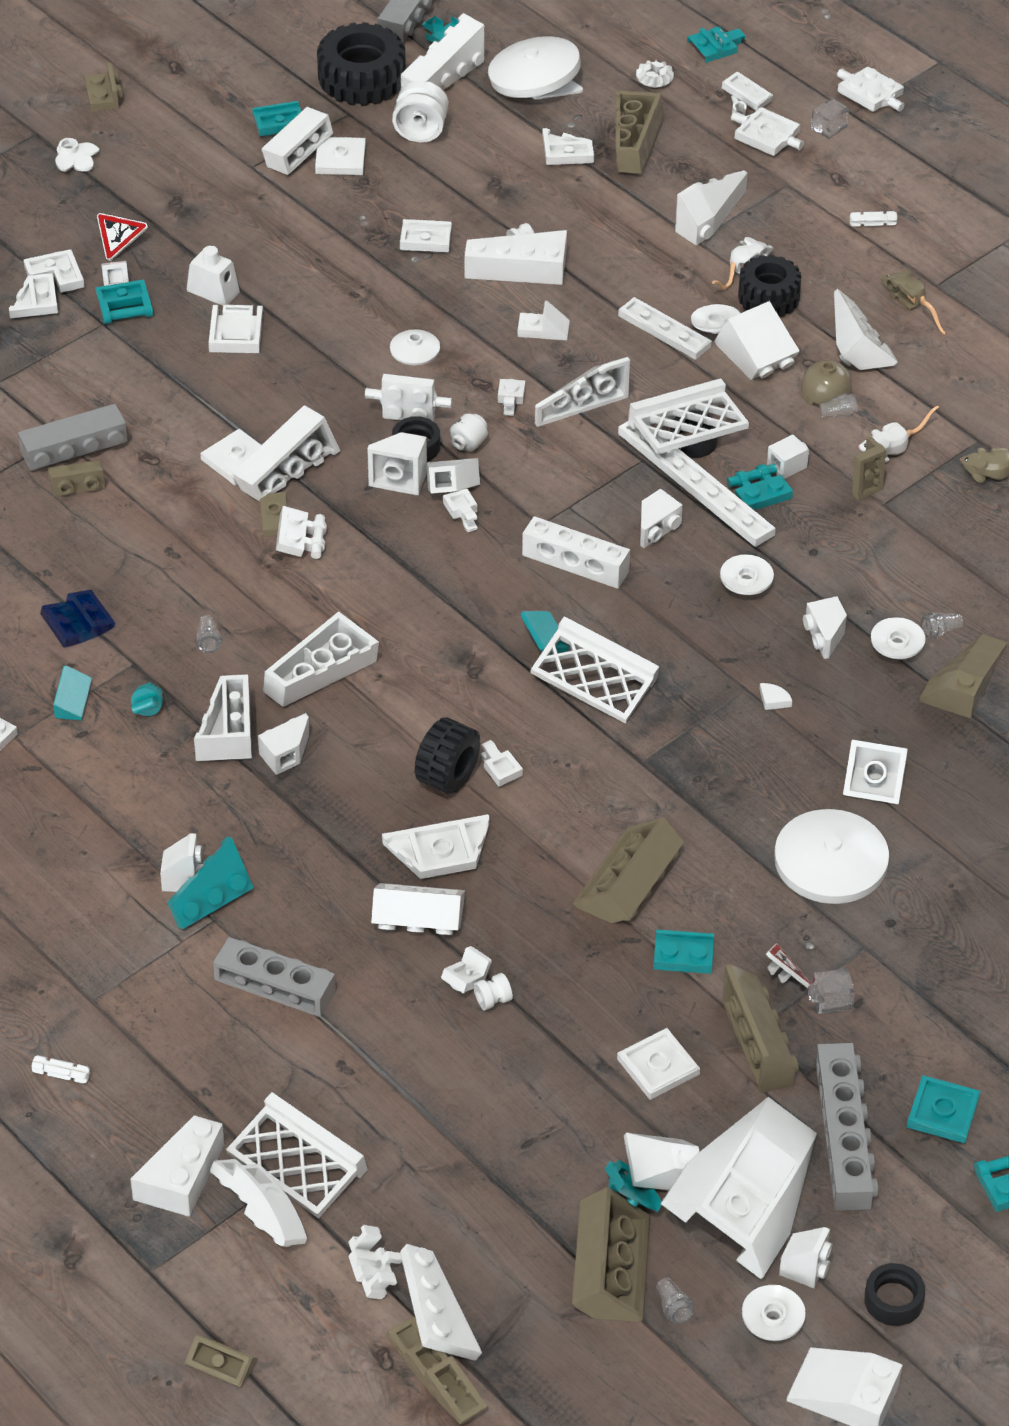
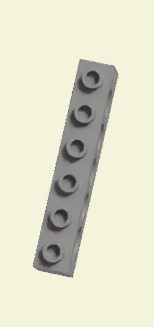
[815,1043,878,1211]

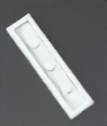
[618,297,712,360]

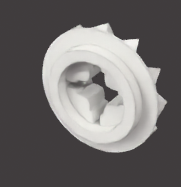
[636,60,674,87]

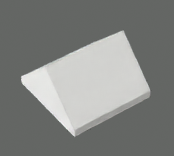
[843,740,908,804]

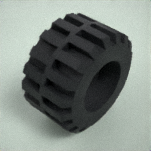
[738,255,802,317]
[414,717,481,794]

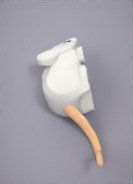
[712,237,773,290]
[858,406,939,463]

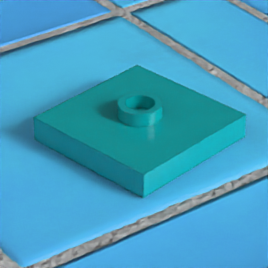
[906,1075,981,1143]

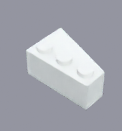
[130,1116,224,1217]

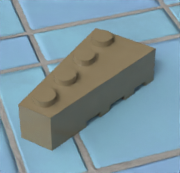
[616,90,664,174]

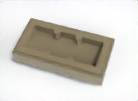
[260,492,287,537]

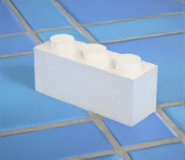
[262,107,333,175]

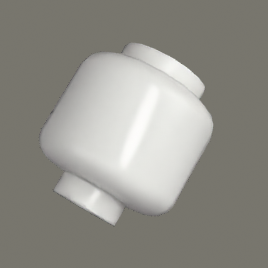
[450,414,488,452]

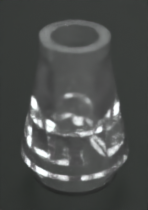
[819,392,858,418]
[921,612,963,639]
[196,615,223,653]
[656,1278,694,1324]

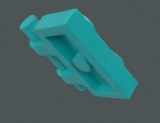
[727,463,793,511]

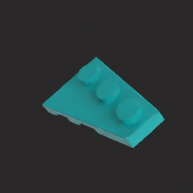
[167,836,254,929]

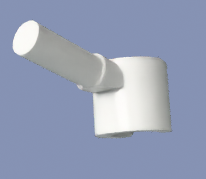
[731,95,747,116]

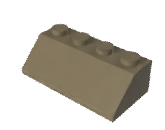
[572,817,684,923]
[722,964,799,1093]
[572,1187,650,1322]

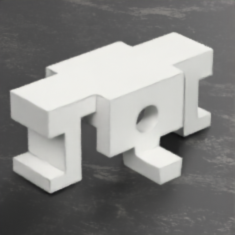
[348,1225,402,1300]

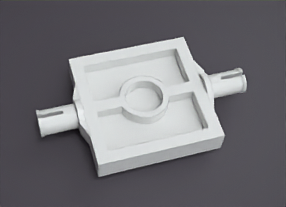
[837,67,904,112]
[731,107,804,156]
[365,374,452,421]

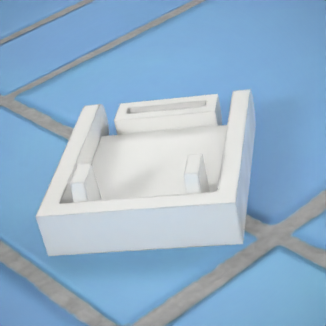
[209,305,263,353]

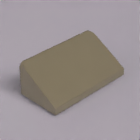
[184,1334,258,1388]

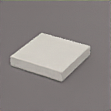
[617,1028,700,1100]

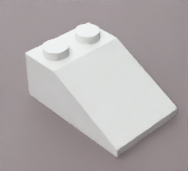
[787,1348,902,1426]

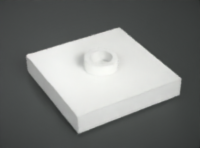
[315,137,366,175]
[200,429,261,485]

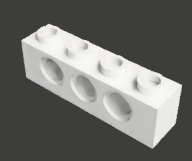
[522,516,630,589]

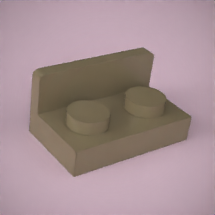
[85,62,122,112]
[852,437,887,500]
[48,460,105,497]

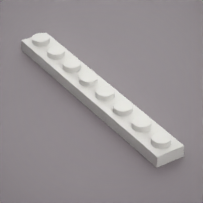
[618,421,775,547]

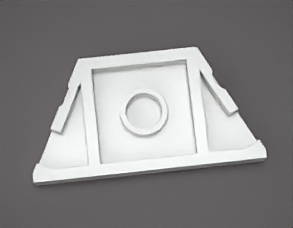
[382,815,489,879]

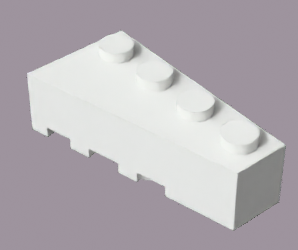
[401,13,484,90]
[465,230,567,285]
[232,405,340,501]
[263,612,379,707]

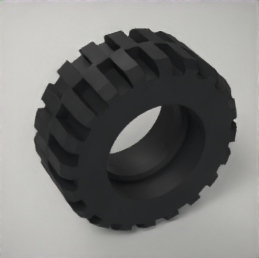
[317,22,406,105]

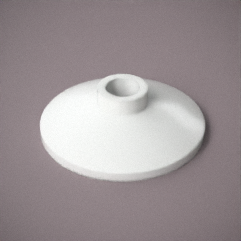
[691,304,740,334]
[390,329,440,365]
[720,555,774,595]
[871,617,925,659]
[742,1285,805,1341]

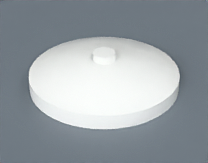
[488,36,581,98]
[774,809,889,904]

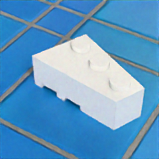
[194,675,252,761]

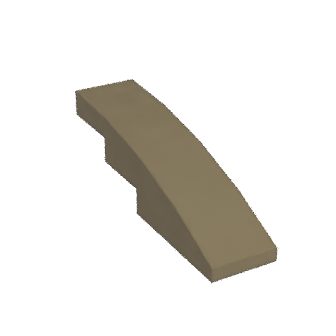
[386,1316,488,1425]

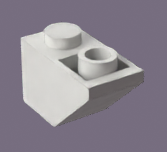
[426,458,480,493]
[640,489,683,548]
[803,597,847,659]
[258,713,309,775]
[160,833,204,892]
[779,1227,833,1288]

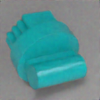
[131,682,163,716]

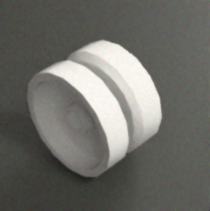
[392,81,449,143]

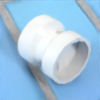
[474,973,513,1010]

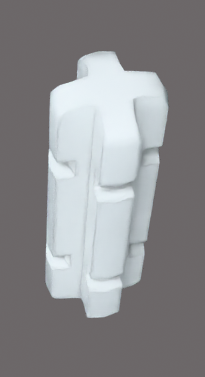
[849,211,897,227]
[32,1055,90,1084]

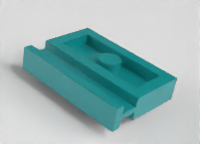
[252,101,302,136]
[653,929,714,974]

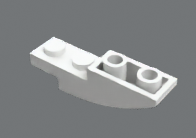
[210,1159,307,1247]

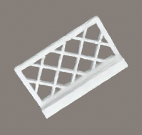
[628,378,749,454]
[531,616,659,724]
[226,1092,368,1218]

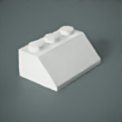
[371,883,465,935]

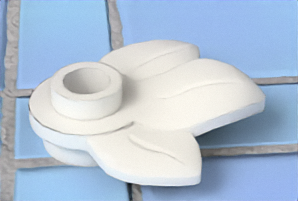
[55,138,100,172]

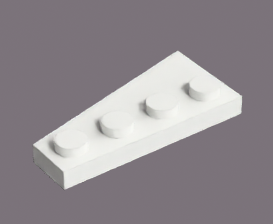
[400,1244,482,1361]

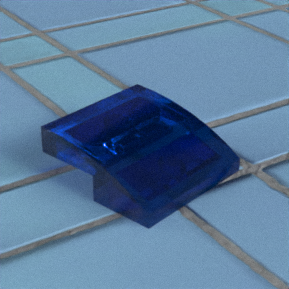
[40,589,115,647]

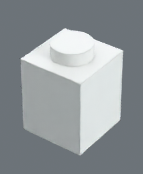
[767,435,809,479]

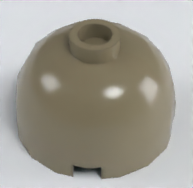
[801,360,852,409]

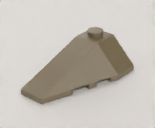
[919,634,1008,718]

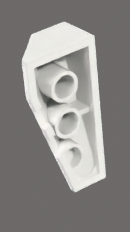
[675,171,747,245]
[834,288,898,370]
[535,357,630,427]

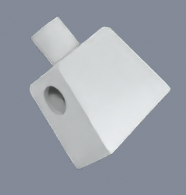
[187,246,240,306]

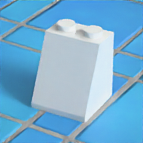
[714,301,799,380]

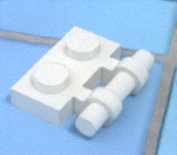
[276,506,327,559]

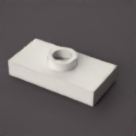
[721,71,773,111]

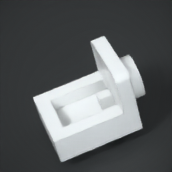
[441,946,491,993]

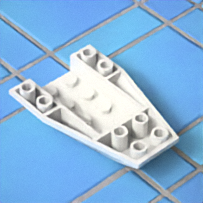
[661,1097,817,1279]

